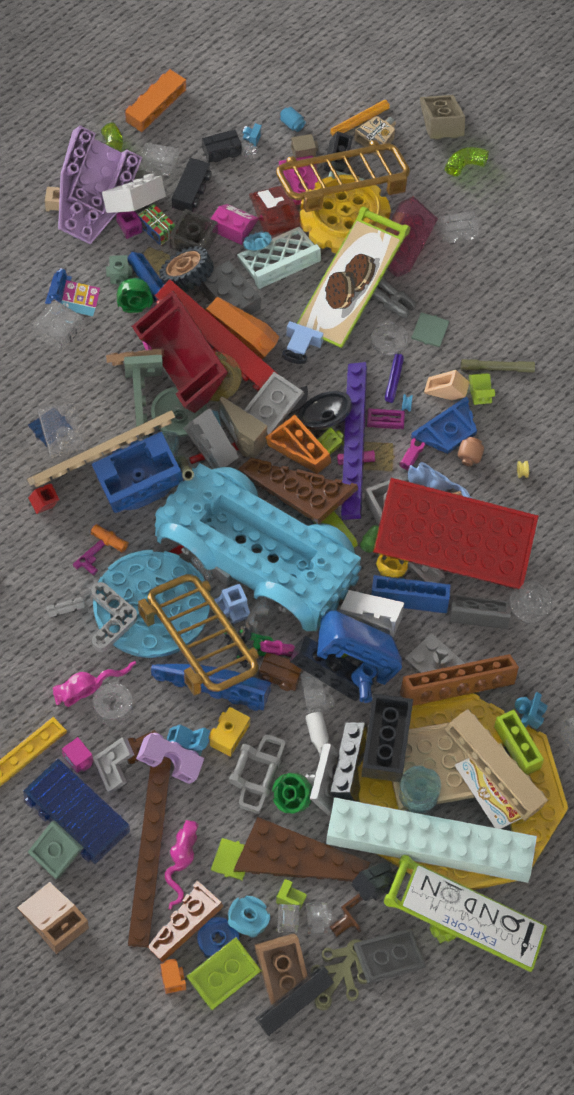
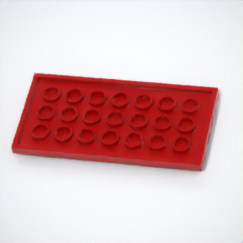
[373,478,539,590]

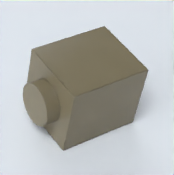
[291,134,318,158]

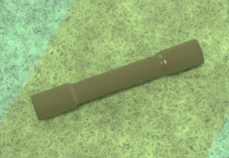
[461,359,535,373]
[176,456,194,481]

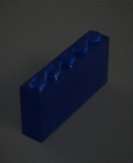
[23,758,130,864]

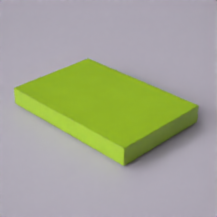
[186,937,261,1010]

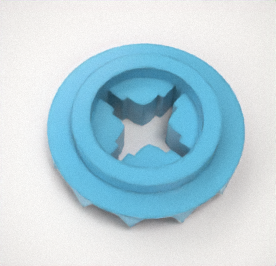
[243,231,272,250]

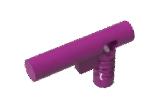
[72,540,105,576]

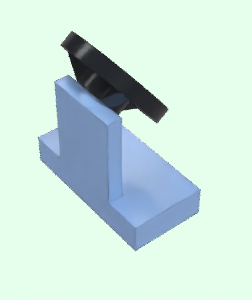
[282,321,323,364]

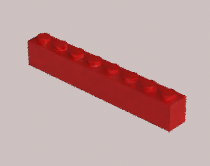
[155,279,279,392]

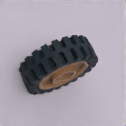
[159,246,214,292]

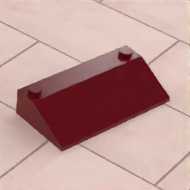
[132,291,228,413]

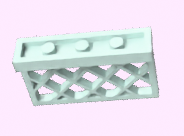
[237,226,321,289]

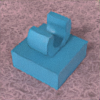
[243,123,262,148]

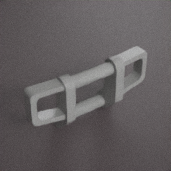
[228,735,285,814]

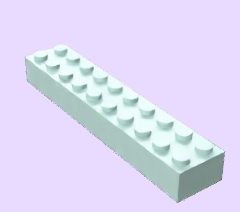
[326,798,537,883]

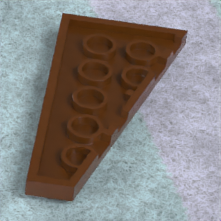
[233,817,371,882]

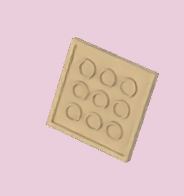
[392,722,475,810]

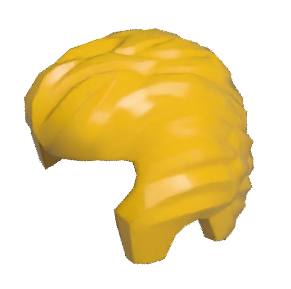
[376,555,408,578]

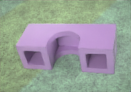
[136,733,204,784]

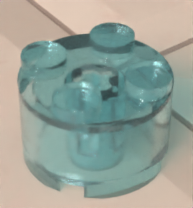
[399,765,441,813]

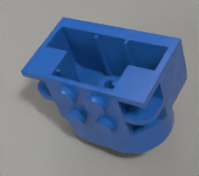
[92,431,183,513]

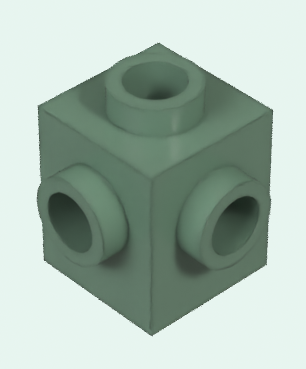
[106,255,132,285]

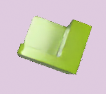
[276,879,307,913]

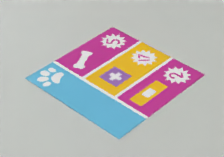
[60,280,100,316]

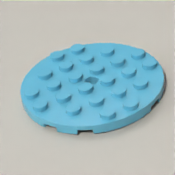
[93,550,210,658]

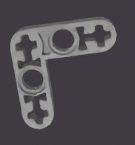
[91,582,137,652]

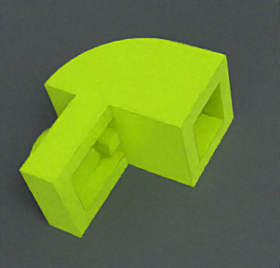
[469,373,495,405]

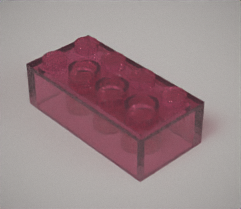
[385,196,438,277]

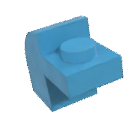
[166,724,210,756]

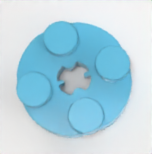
[228,896,270,938]

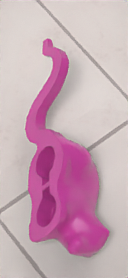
[53,661,136,707]
[165,820,199,910]

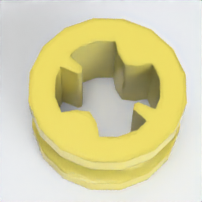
[517,461,529,478]

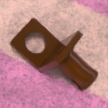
[329,894,363,937]

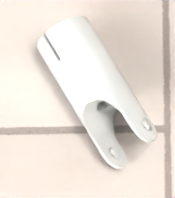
[306,712,329,756]

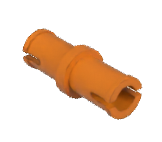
[91,524,129,553]

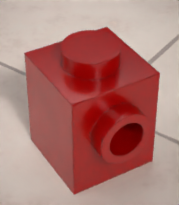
[28,483,60,514]

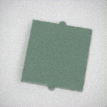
[411,312,449,347]

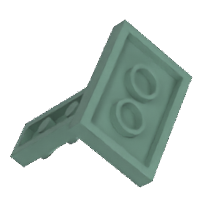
[124,355,162,427]

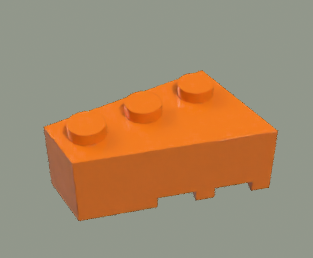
[265,415,332,474]

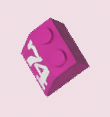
[210,204,259,245]

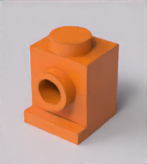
[160,959,186,994]

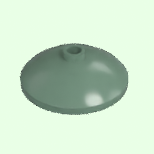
[151,387,207,437]

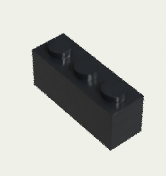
[172,157,212,214]

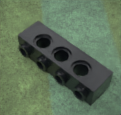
[290,635,360,702]

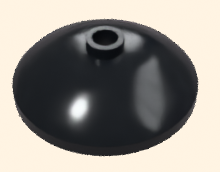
[298,391,352,430]

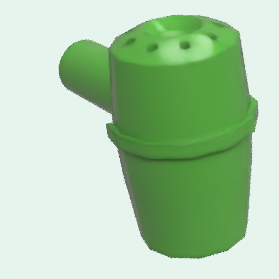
[360,525,379,553]

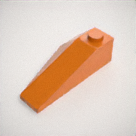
[205,297,279,359]

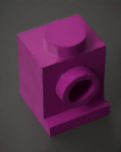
[116,211,142,239]

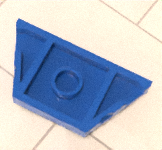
[411,396,477,454]

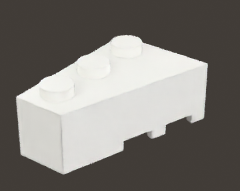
[102,174,166,213]
[340,590,404,637]

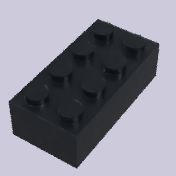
[362,693,413,782]

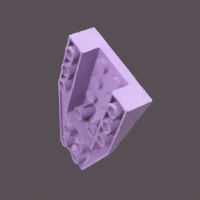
[58,126,142,244]

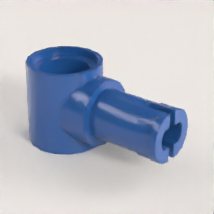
[351,662,377,703]

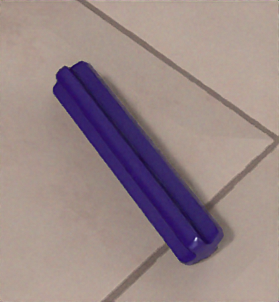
[384,354,404,403]

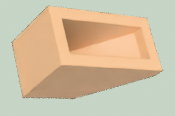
[424,370,470,401]

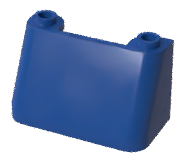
[317,611,402,685]

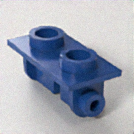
[45,269,72,307]

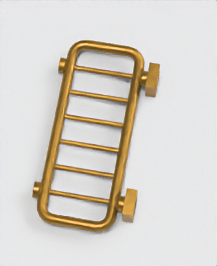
[276,140,410,212]
[138,574,259,696]

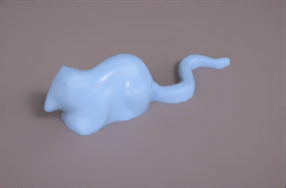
[408,462,472,498]

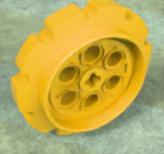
[300,175,391,254]

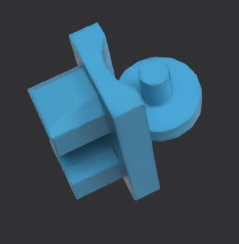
[515,692,548,729]

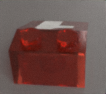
[249,185,300,236]

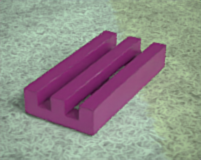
[367,408,405,429]

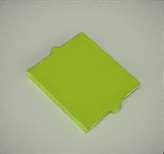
[211,838,245,881]

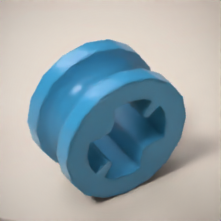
[401,394,413,412]

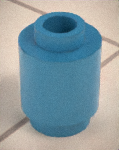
[280,107,306,132]

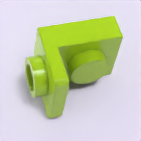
[317,428,345,455]

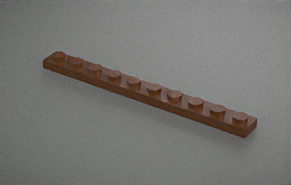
[128,756,172,948]

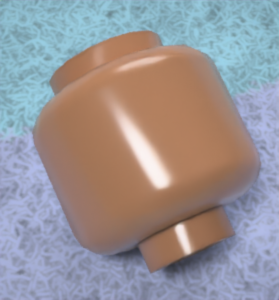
[457,437,485,466]

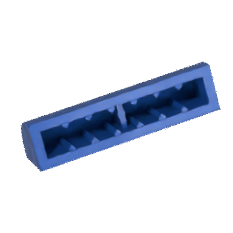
[371,575,450,613]

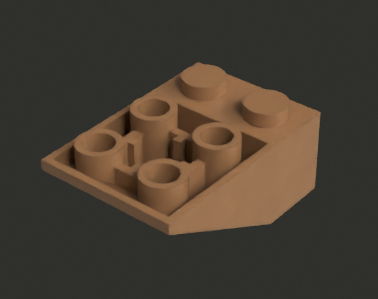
[17,882,89,954]

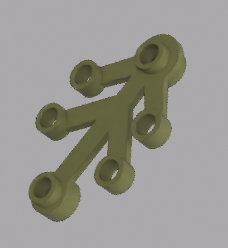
[310,939,367,1011]

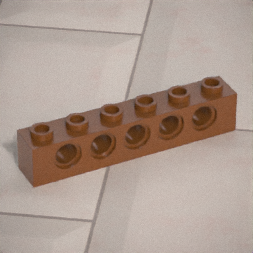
[400,654,519,706]

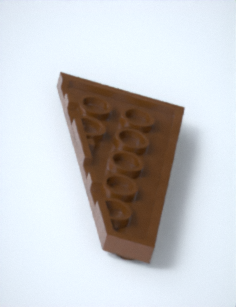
[238,458,358,524]

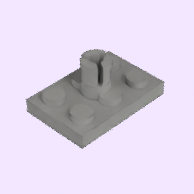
[244,372,304,435]
[404,633,465,673]
[305,744,339,816]

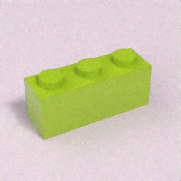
[494,709,544,775]

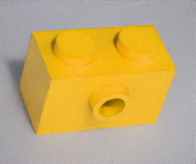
[208,707,250,757]

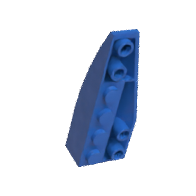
[151,664,271,711]

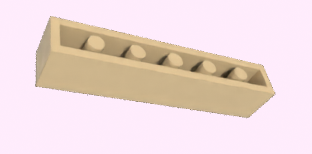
[445,709,548,821]

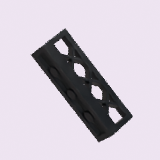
[255,966,334,1036]

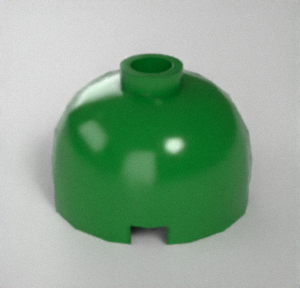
[116,278,153,313]
[272,773,313,814]

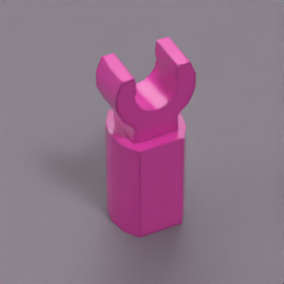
[399,438,425,471]

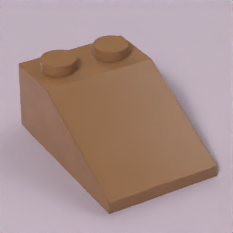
[254,934,307,1005]

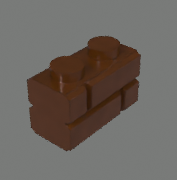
[258,652,303,691]

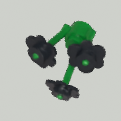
[224,622,273,668]

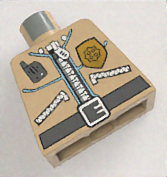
[354,116,396,156]

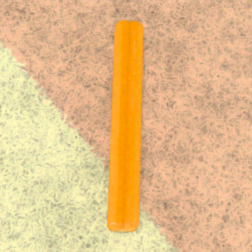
[330,100,390,136]

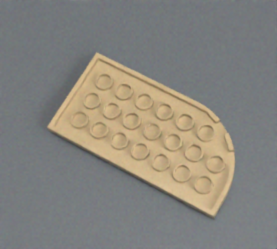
[27,410,175,487]

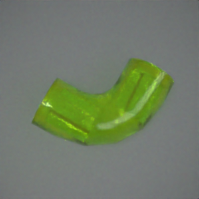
[101,122,123,152]
[444,147,489,177]

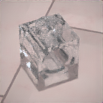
[277,904,300,933]

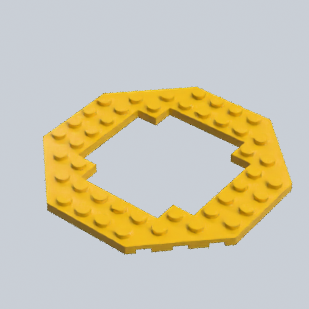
[358,693,568,890]

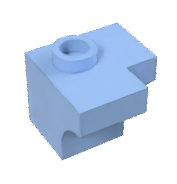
[214,584,251,624]

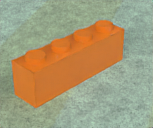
[125,69,186,132]

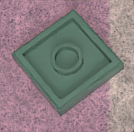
[28,821,83,879]

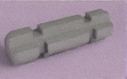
[46,597,85,617]

